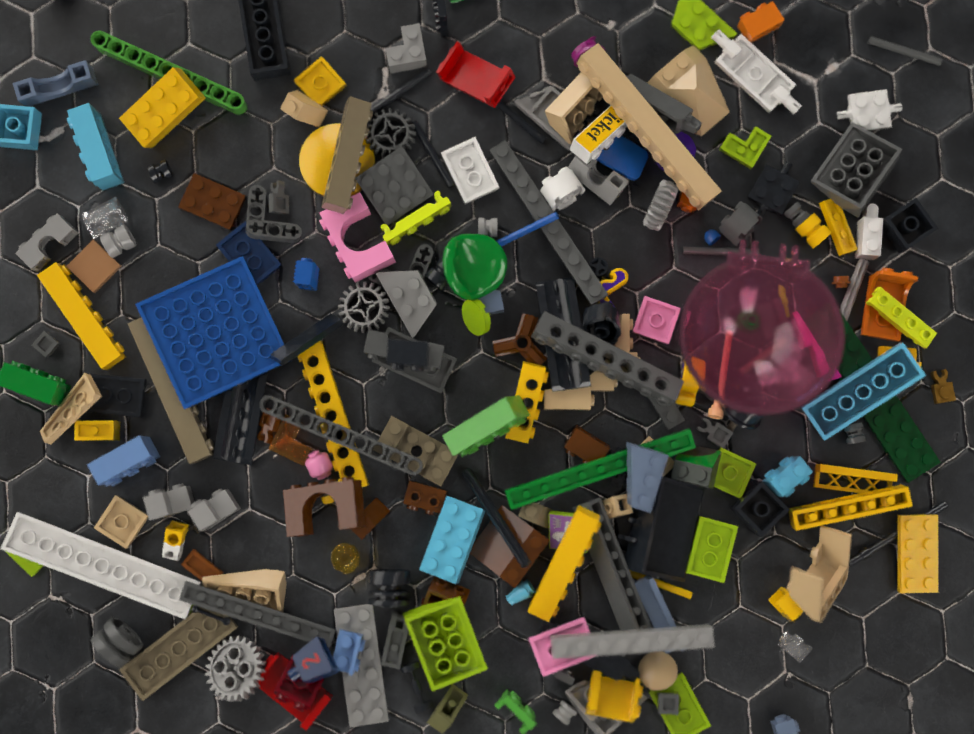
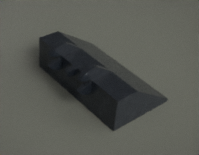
[618,477,705,582]

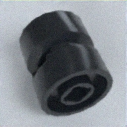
[425,256,449,292]

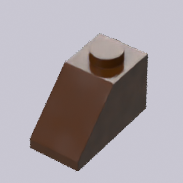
[351,497,391,540]

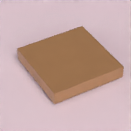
[66,239,122,293]

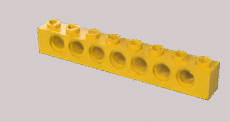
[297,340,369,488]

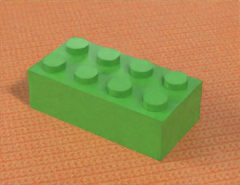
[442,395,530,457]

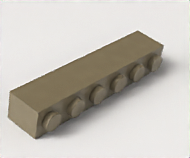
[321,96,373,214]

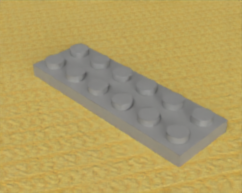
[334,603,389,727]

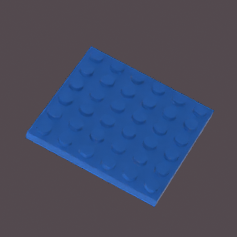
[135,256,292,410]

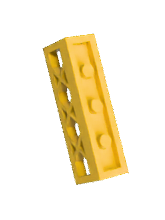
[813,464,898,493]

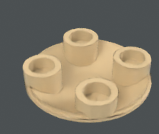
[638,651,678,691]

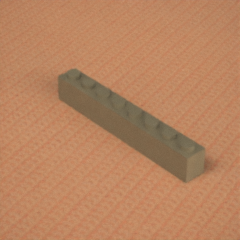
[127,318,215,464]

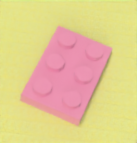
[529,617,595,677]

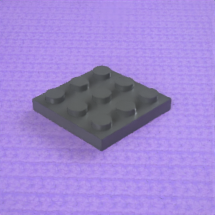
[355,146,434,226]

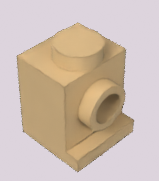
[602,494,633,519]

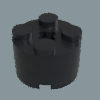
[582,302,621,345]

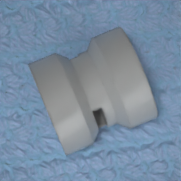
[478,218,498,237]

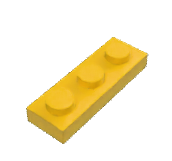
[819,199,858,256]

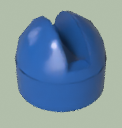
[704,229,721,246]

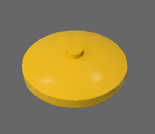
[299,124,375,197]

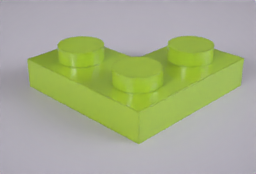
[719,126,771,169]

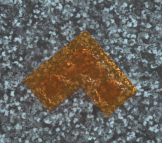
[268,414,312,466]

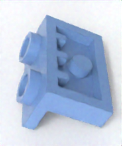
[333,629,365,676]

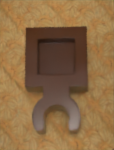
[257,408,281,444]

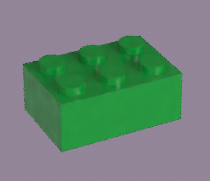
[0,361,71,406]

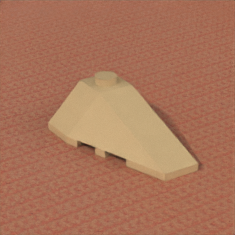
[202,569,287,612]

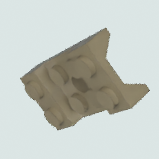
[373,416,458,487]

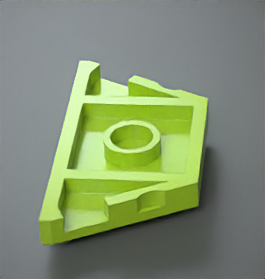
[671,0,737,50]

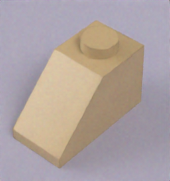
[280,90,328,127]

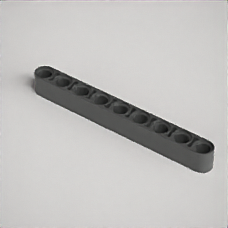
[260,396,423,475]

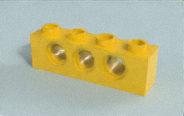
[506,361,549,443]

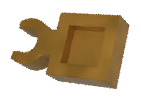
[931,369,956,404]

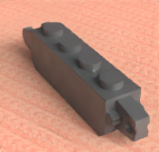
[625,74,702,134]

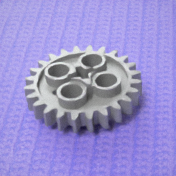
[205,636,266,702]

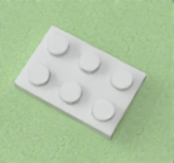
[441,137,499,204]

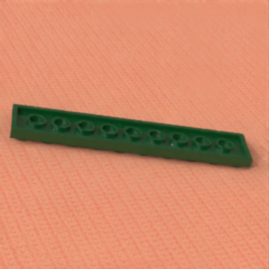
[805,301,941,483]

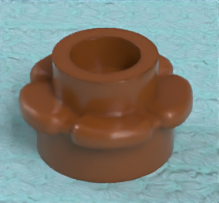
[831,276,851,288]

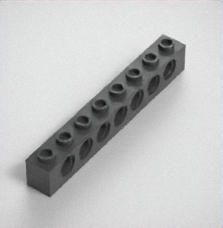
[531,311,684,406]

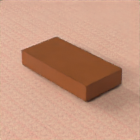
[181,549,224,581]

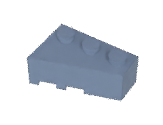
[626,442,668,513]

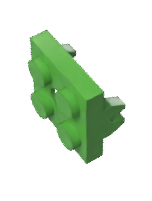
[495,689,536,734]

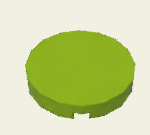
[462,299,491,336]

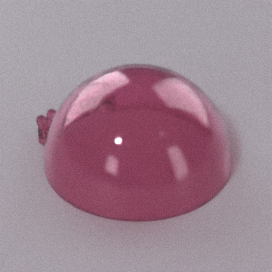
[679,240,844,415]

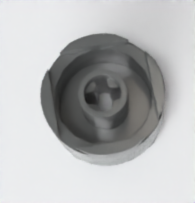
[718,201,763,247]

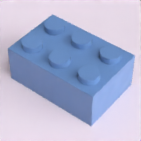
[87,435,160,487]

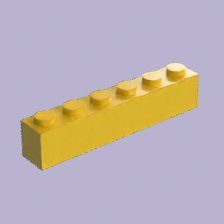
[37,262,126,370]
[527,505,601,622]

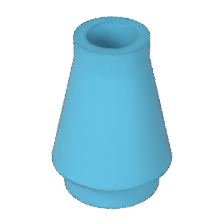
[506,579,536,606]

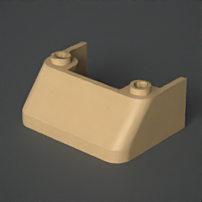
[787,525,852,623]

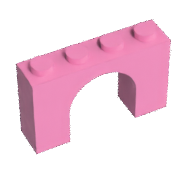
[319,193,396,283]

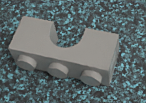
[568,156,628,205]
[15,213,79,272]

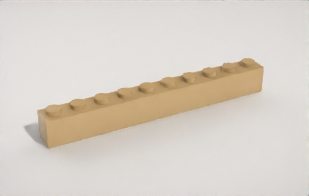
[576,43,721,210]

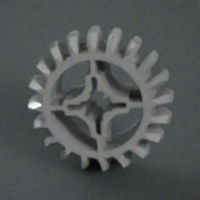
[643,180,679,231]
[338,282,390,333]

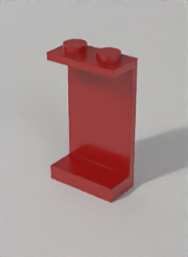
[436,42,516,108]
[254,652,333,730]

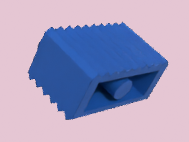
[293,258,319,291]

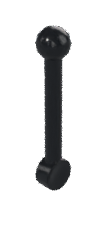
[192,605,231,625]

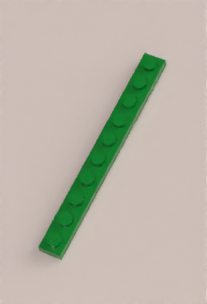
[504,428,696,510]

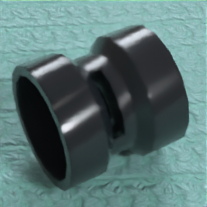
[147,159,173,183]

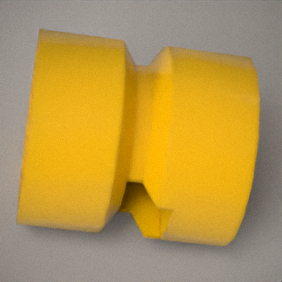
[795,213,832,249]

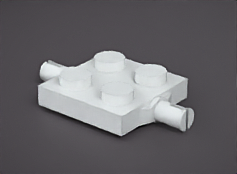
[837,89,902,131]

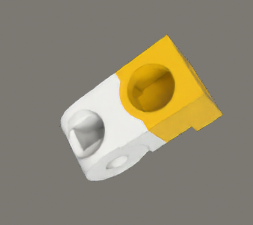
[162,520,189,561]

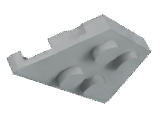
[514,85,571,150]
[376,270,437,338]

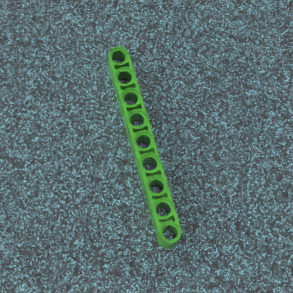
[90,31,247,115]

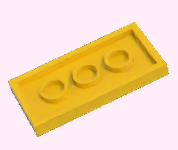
[898,514,938,593]

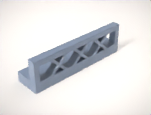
[634,575,687,654]

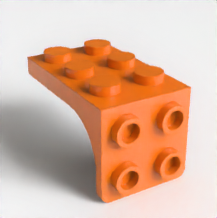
[860,268,918,342]

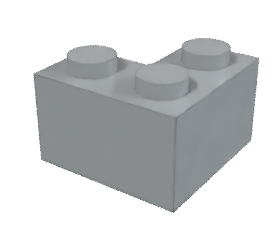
[386,23,427,74]
[143,483,195,520]
[187,488,241,531]

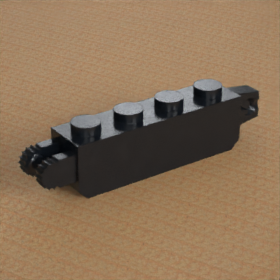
[539,620,640,680]

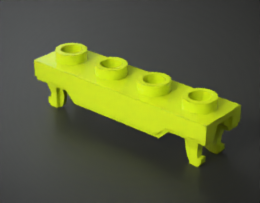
[381,191,451,245]
[866,287,937,349]

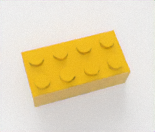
[119,67,206,148]

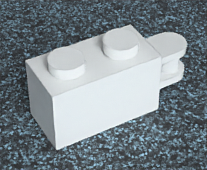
[855,203,883,260]

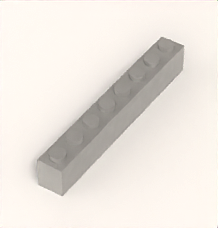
[550,624,714,659]

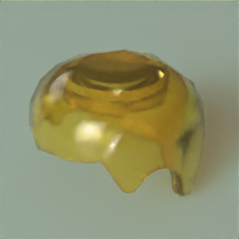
[331,543,360,574]

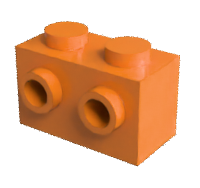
[737,1,785,43]

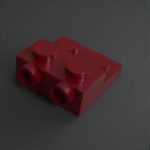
[274,655,325,712]

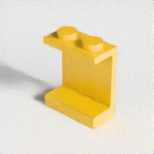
[586,670,643,723]

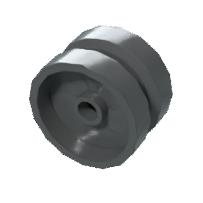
[91,617,143,668]

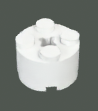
[540,167,585,211]

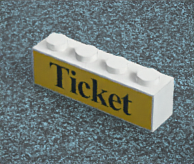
[570,105,627,164]

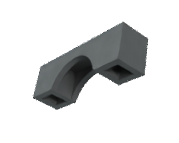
[364,330,445,372]

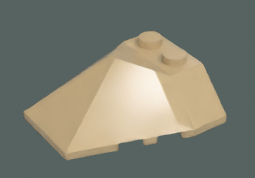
[647,45,730,137]

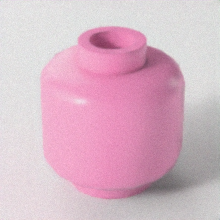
[305,450,333,480]

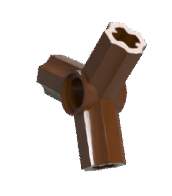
[492,313,547,365]

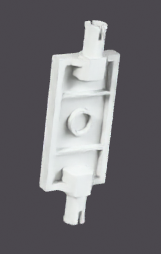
[711,29,802,115]

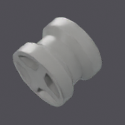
[553,700,577,725]

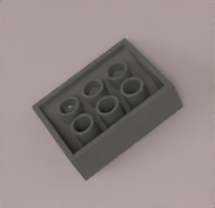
[811,122,902,218]

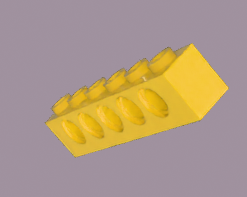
[788,484,912,531]

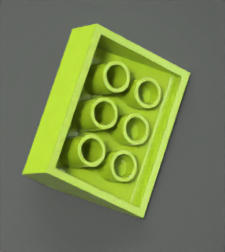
[403,596,487,691]

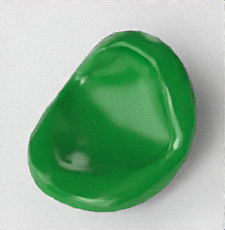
[443,234,507,300]

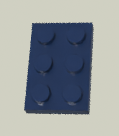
[216,221,282,286]

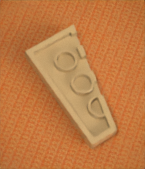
[40,373,102,445]

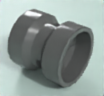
[784,201,810,228]
[844,422,866,445]

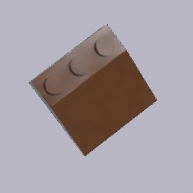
[470,505,550,588]

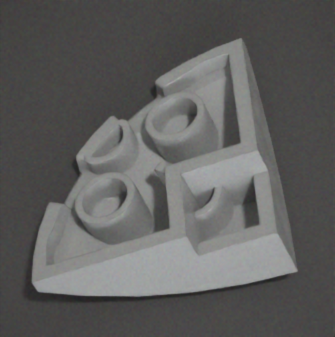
[564,680,647,734]

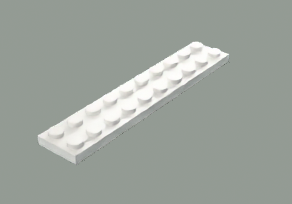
[1,512,201,619]

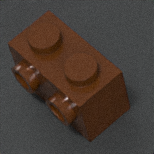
[564,425,610,463]
[403,481,447,516]
[423,576,471,606]

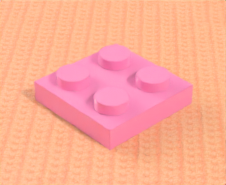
[632,296,681,345]

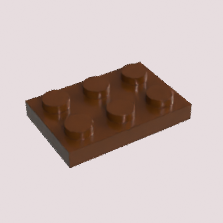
[178,173,247,231]

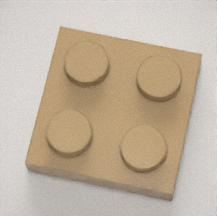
[94,495,148,549]

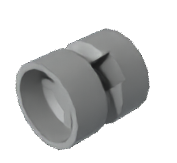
[100,224,137,258]

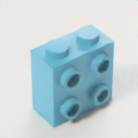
[762,456,813,497]

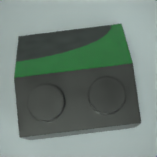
[671,445,722,489]

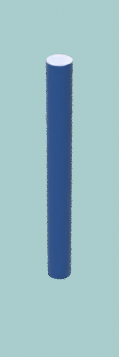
[497,212,559,247]

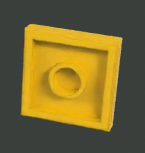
[293,56,347,106]

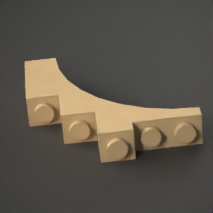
[544,314,641,411]

